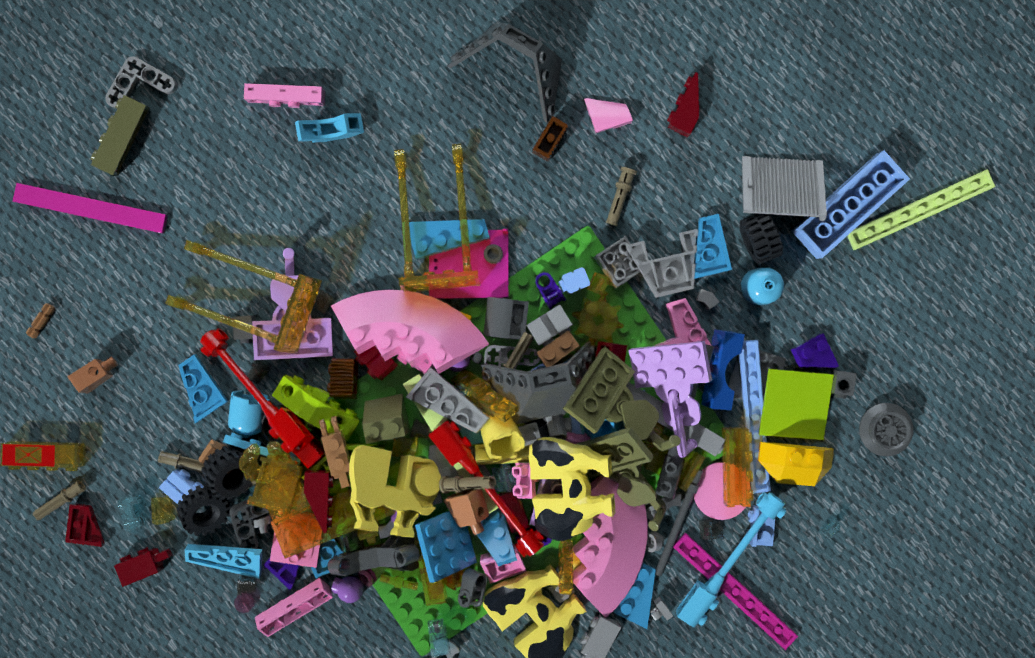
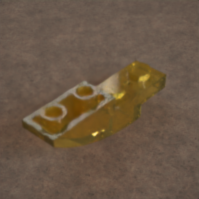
[451,369,519,423]

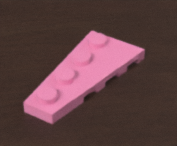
[666,298,712,346]

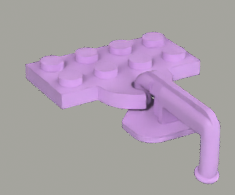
[252,248,333,360]
[628,341,712,458]

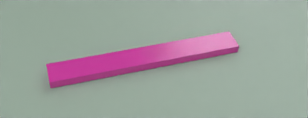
[13,183,168,234]
[673,533,798,650]

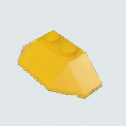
[758,442,834,486]

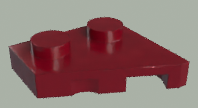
[65,503,105,547]

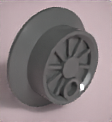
[859,403,913,457]

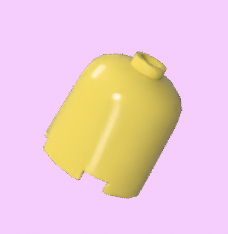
[480,411,525,462]

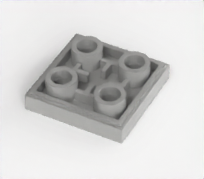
[594,236,640,289]

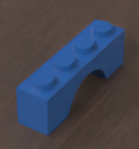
[701,329,745,410]

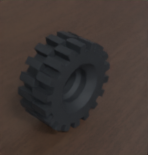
[177,485,230,536]

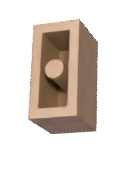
[537,330,581,367]

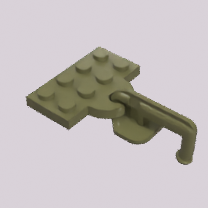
[563,347,681,451]
[577,427,666,531]

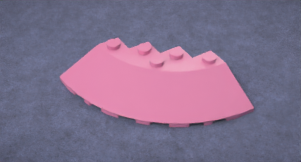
[331,290,489,374]
[569,475,648,618]

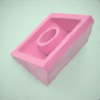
[480,543,526,584]

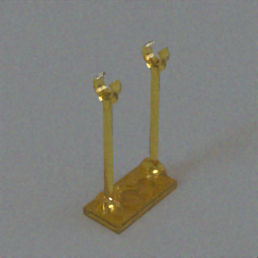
[394,144,481,292]
[165,240,322,354]

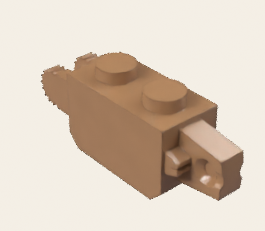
[319,416,350,488]

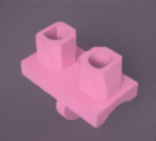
[512,462,540,499]

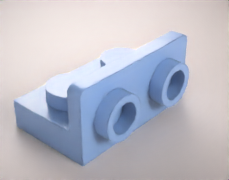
[746,505,775,547]

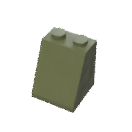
[362,394,410,444]

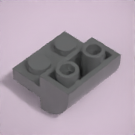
[483,297,529,340]

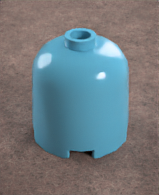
[741,268,784,305]
[228,390,270,438]

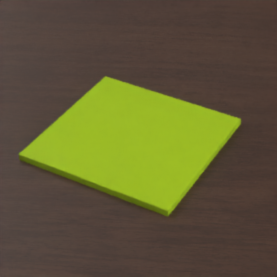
[759,369,834,440]

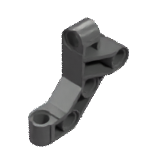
[328,528,422,576]

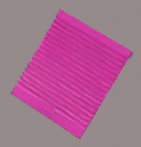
[429,229,509,299]

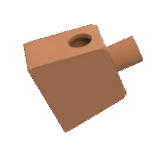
[67,356,118,393]
[444,489,489,535]

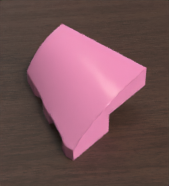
[584,98,633,134]

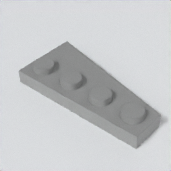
[406,367,490,433]

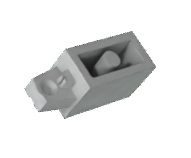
[580,612,621,658]

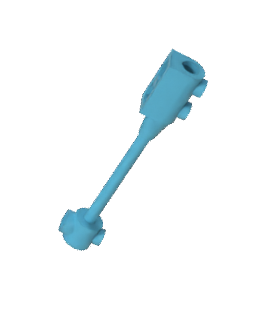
[676,492,786,627]

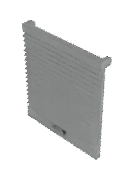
[742,156,827,221]

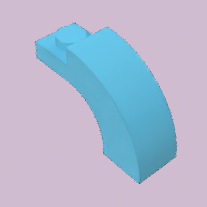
[295,113,364,143]

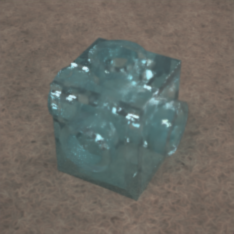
[492,463,516,492]

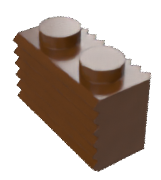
[532,116,568,162]
[327,359,359,399]

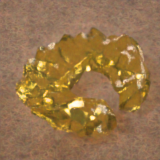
[239,441,292,484]

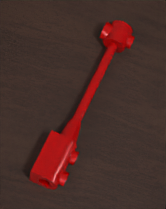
[200,328,314,453]
[428,420,545,557]

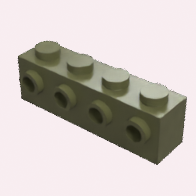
[91,95,150,176]

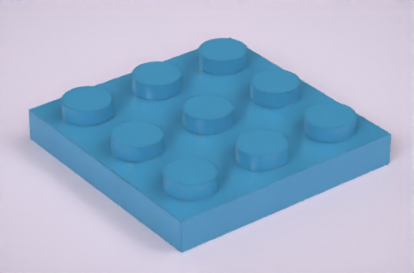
[415,511,477,583]

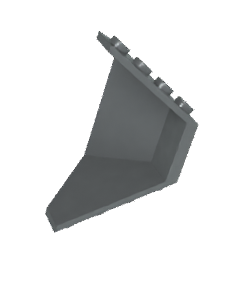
[447,22,562,123]
[481,339,597,424]

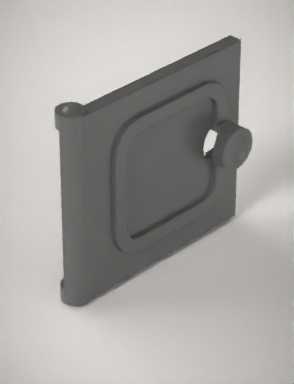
[728,350,786,402]

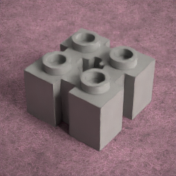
[526,305,573,346]

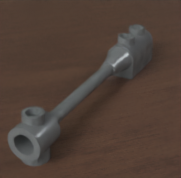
[655,344,714,499]

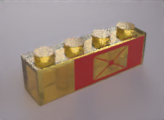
[0,441,85,471]

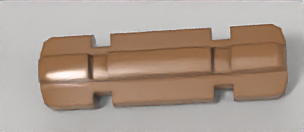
[26,303,55,338]

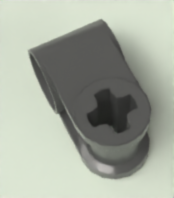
[458,568,488,608]

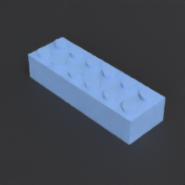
[791,150,910,259]

